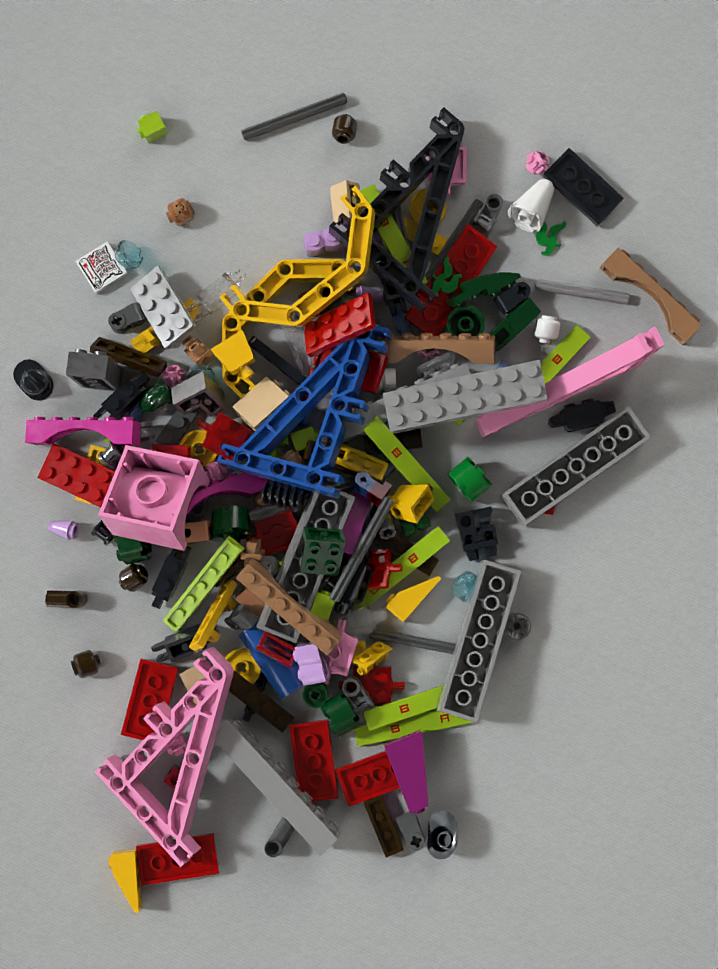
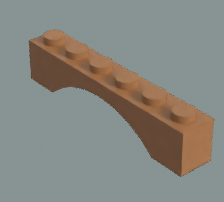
[600,248,702,345]
[377,333,495,364]
[236,558,343,655]

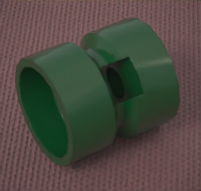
[397,512,431,538]
[302,682,328,708]

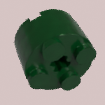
[445,306,485,336]
[211,505,251,543]
[113,535,152,565]
[320,692,363,737]

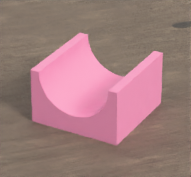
[98,445,210,551]

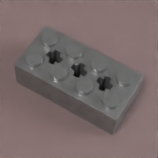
[66,349,123,391]

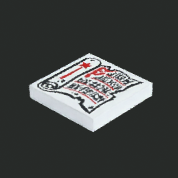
[75,242,128,294]

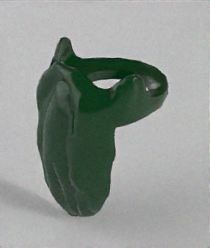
[139,377,173,412]

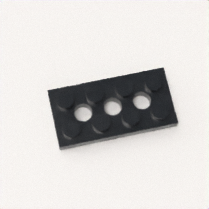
[543,148,624,227]

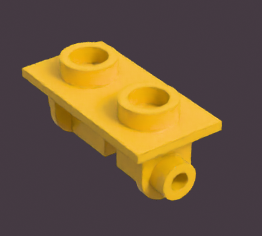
[352,641,393,675]

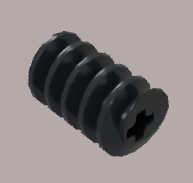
[262,481,306,512]

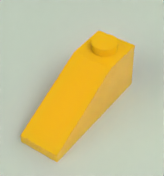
[385,576,441,622]
[109,849,142,913]

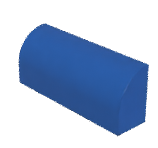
[238,621,303,700]

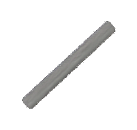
[536,279,630,304]

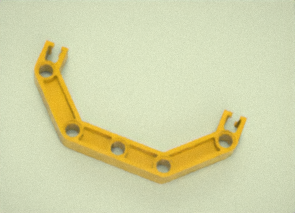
[219,186,375,327]
[222,259,363,399]

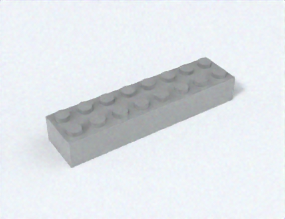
[383,360,548,434]
[330,362,471,445]
[500,406,651,527]
[256,482,355,643]
[436,560,521,723]
[215,718,340,856]

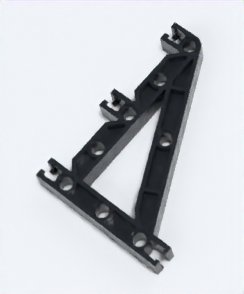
[329,107,465,314]

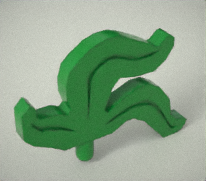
[535,221,566,256]
[431,257,462,297]

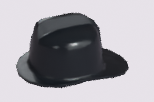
[13,359,54,401]
[427,810,458,859]

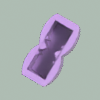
[303,227,344,257]
[293,642,330,686]

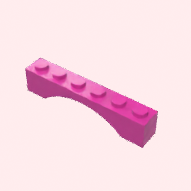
[25,417,141,446]
[186,473,267,516]

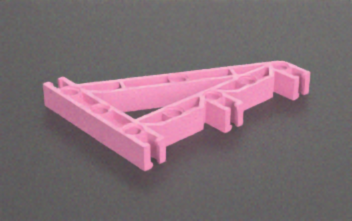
[475,326,665,439]
[95,647,234,867]

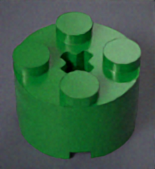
[447,456,492,502]

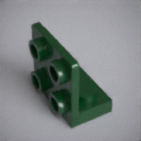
[300,527,346,575]

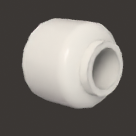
[534,315,561,344]

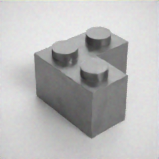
[171,371,227,417]

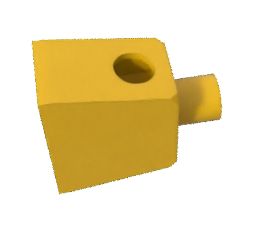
[211,330,255,380]
[387,484,434,523]

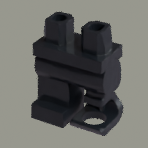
[454,506,499,561]

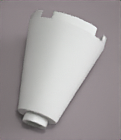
[508,179,555,233]

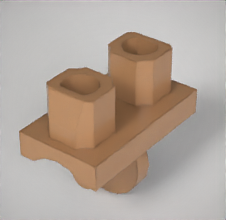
[182,335,213,366]
[241,539,265,566]

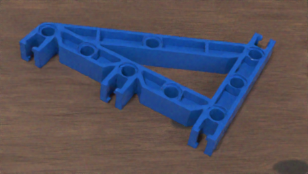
[217,325,393,499]

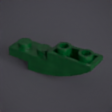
[445,272,521,308]
[488,297,541,353]

